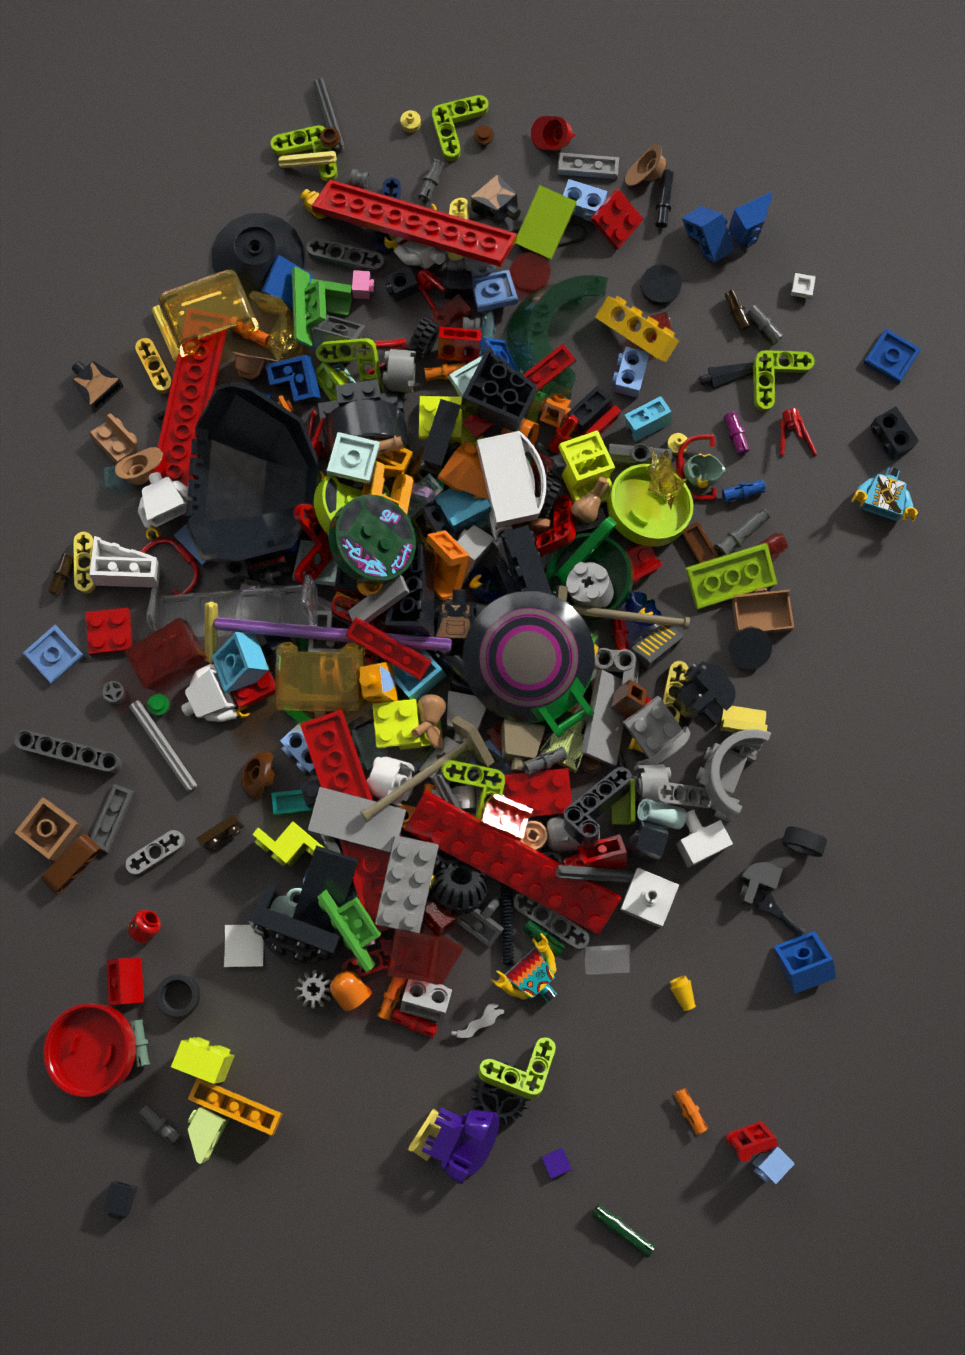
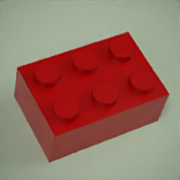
[503,768,572,819]

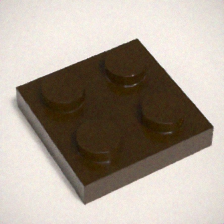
[196,814,244,850]

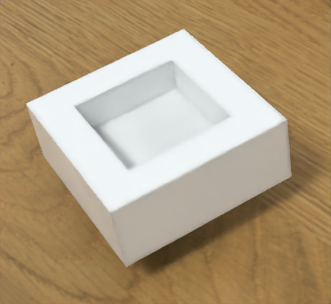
[791,273,815,299]

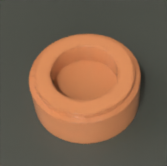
[530,518,551,532]

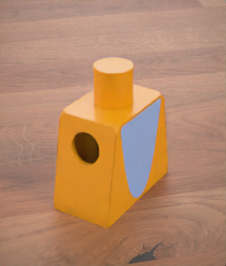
[359,662,398,704]

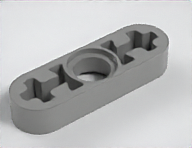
[126,830,185,875]

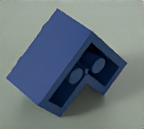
[682,206,735,262]
[266,355,321,403]

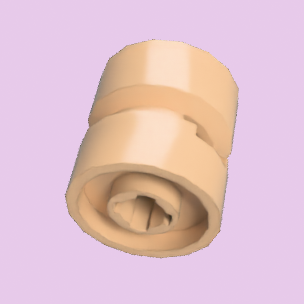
[518,821,547,851]

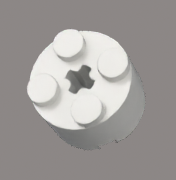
[367,757,415,806]

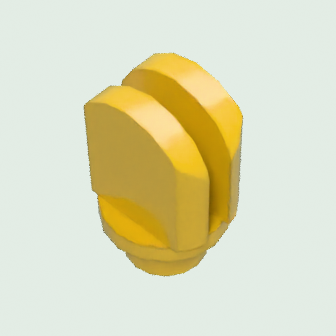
[300,189,326,219]

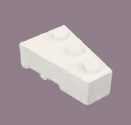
[89,536,161,588]

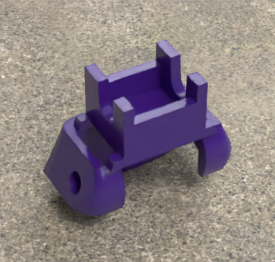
[422,1107,499,1184]

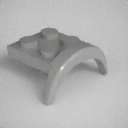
[623,696,690,765]

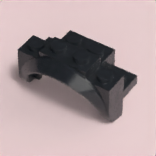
[672,661,736,727]

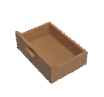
[732,588,794,634]

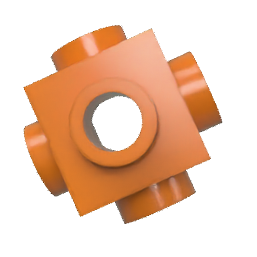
[540,393,571,428]

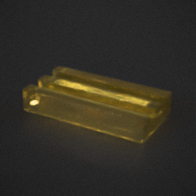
[249,291,290,317]

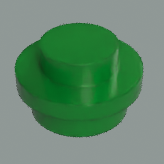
[147,694,169,716]

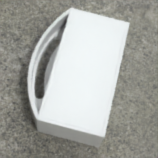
[477,431,546,528]

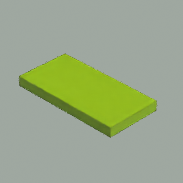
[685,543,777,609]

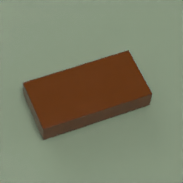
[681,521,720,564]

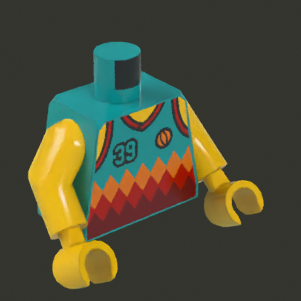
[491,933,557,1003]

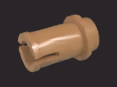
[378,435,404,455]

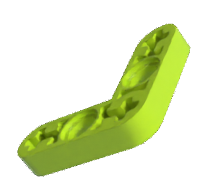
[432,95,488,161]
[270,125,338,182]
[316,338,383,394]
[753,350,815,412]
[441,760,505,827]
[478,1037,556,1100]

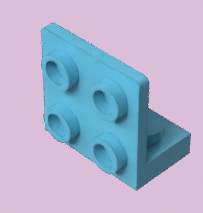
[435,488,491,533]

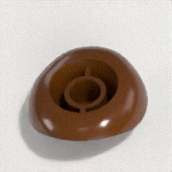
[240,751,276,800]

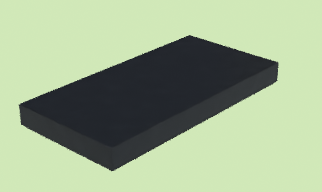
[292,845,359,934]

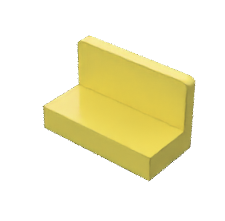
[720,706,767,733]
[407,1109,445,1161]

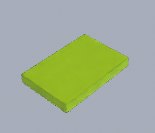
[515,185,577,260]

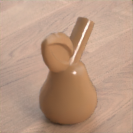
[571,477,609,524]
[411,695,446,750]

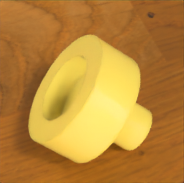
[401,110,421,133]
[667,433,688,456]

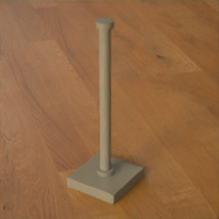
[555,586,690,630]
[360,716,495,822]

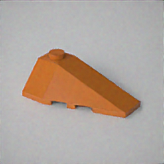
[437,440,489,500]

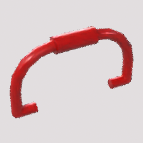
[676,434,717,501]
[139,537,199,600]

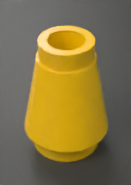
[670,976,696,1011]

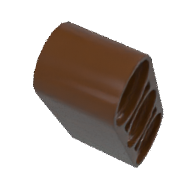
[41,833,101,895]

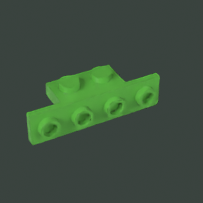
[292,267,326,348]
[318,890,381,972]

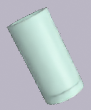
[637,799,687,829]

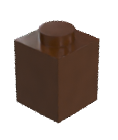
[611,679,647,718]

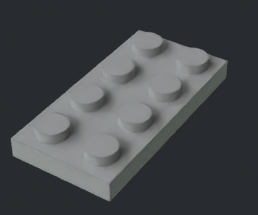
[375,835,439,933]

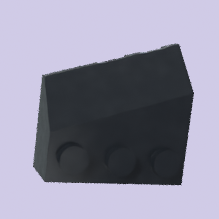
[461,346,538,432]

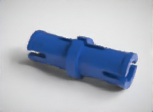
[721,479,766,503]

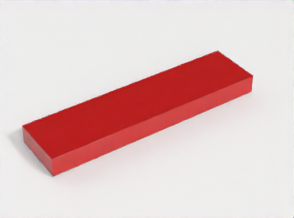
[345,616,432,680]

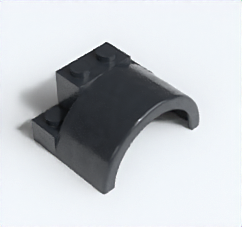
[318,379,410,465]

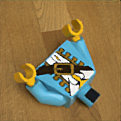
[851,467,918,522]

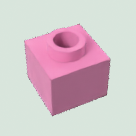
[352,271,374,299]

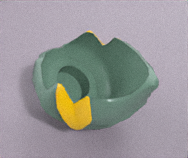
[683,453,726,488]

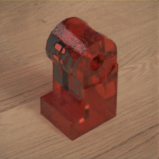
[432,294,472,327]

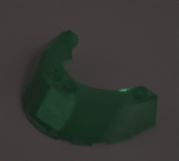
[507,275,608,400]

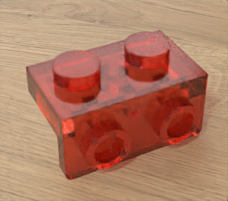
[479,794,533,841]

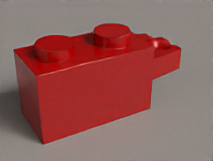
[564,834,627,869]

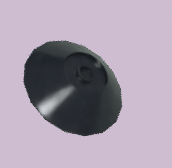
[212,213,304,299]

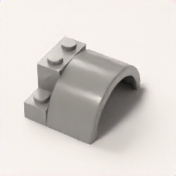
[695,729,771,822]

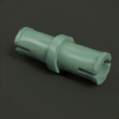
[129,1020,150,1068]

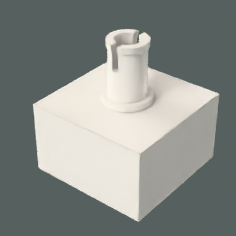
[676,809,733,868]
[619,868,679,928]

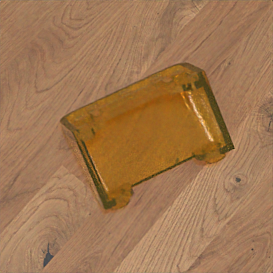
[159,270,259,357]
[275,642,366,711]

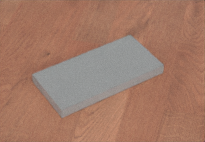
[581,670,625,766]
[308,787,406,852]

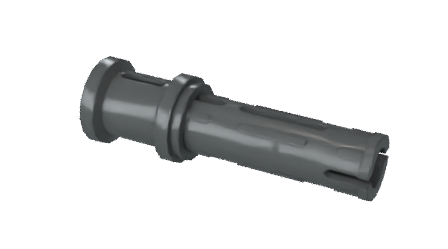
[714,507,771,557]

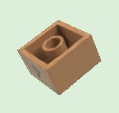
[14,797,83,861]

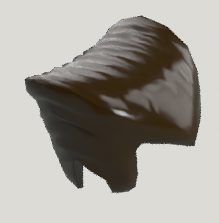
[407,447,443,488]

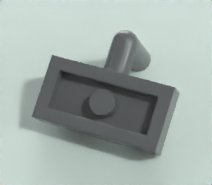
[455,897,504,947]

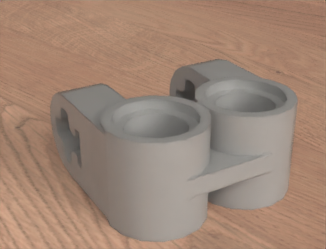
[591,648,640,690]

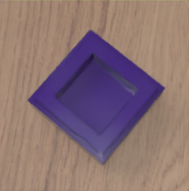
[541,1147,572,1179]

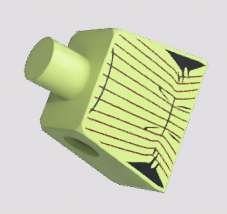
[539,720,586,774]

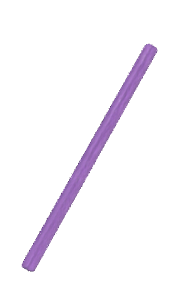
[214,617,452,652]

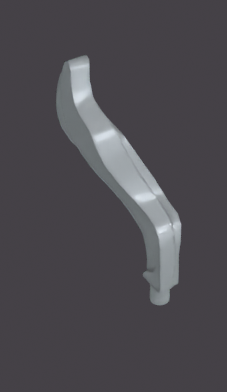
[451,1003,504,1038]

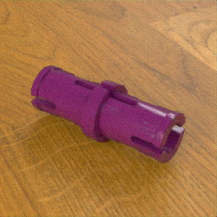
[724,411,750,455]

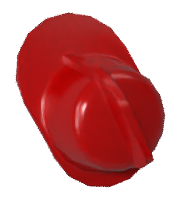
[531,116,575,150]

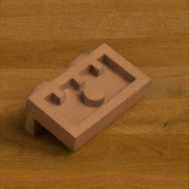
[90,413,138,465]

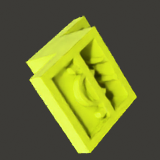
[419,396,483,448]
[558,430,615,504]
[372,699,442,750]
[252,822,324,867]

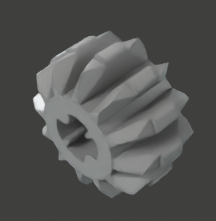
[295,970,332,1009]

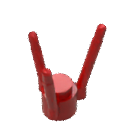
[416,268,445,316]
[364,338,408,374]
[779,408,817,457]
[308,410,326,460]

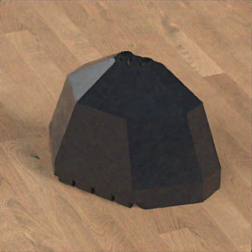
[186,382,322,563]

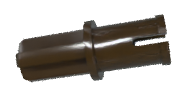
[725,289,751,331]
[48,553,74,596]

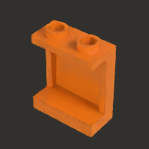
[426,530,470,600]

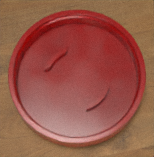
[44,1004,136,1097]

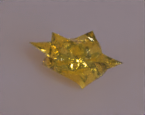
[265,308,303,361]
[645,447,687,509]

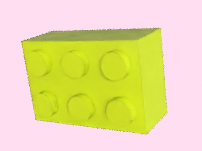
[171,1037,234,1084]

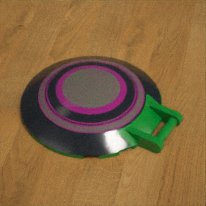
[463,591,595,738]

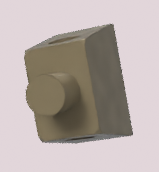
[501,719,545,773]

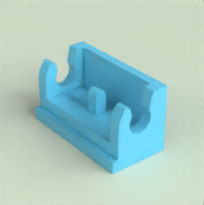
[625,396,672,442]

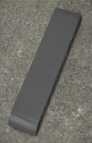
[14,730,122,774]

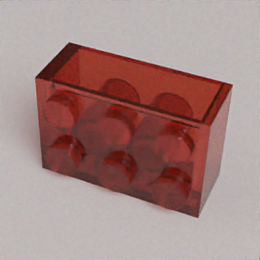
[124,617,207,690]

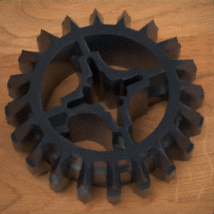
[471,1062,532,1125]

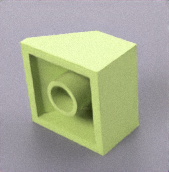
[188,1107,230,1164]

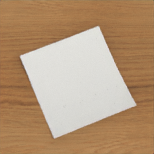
[224,925,264,967]

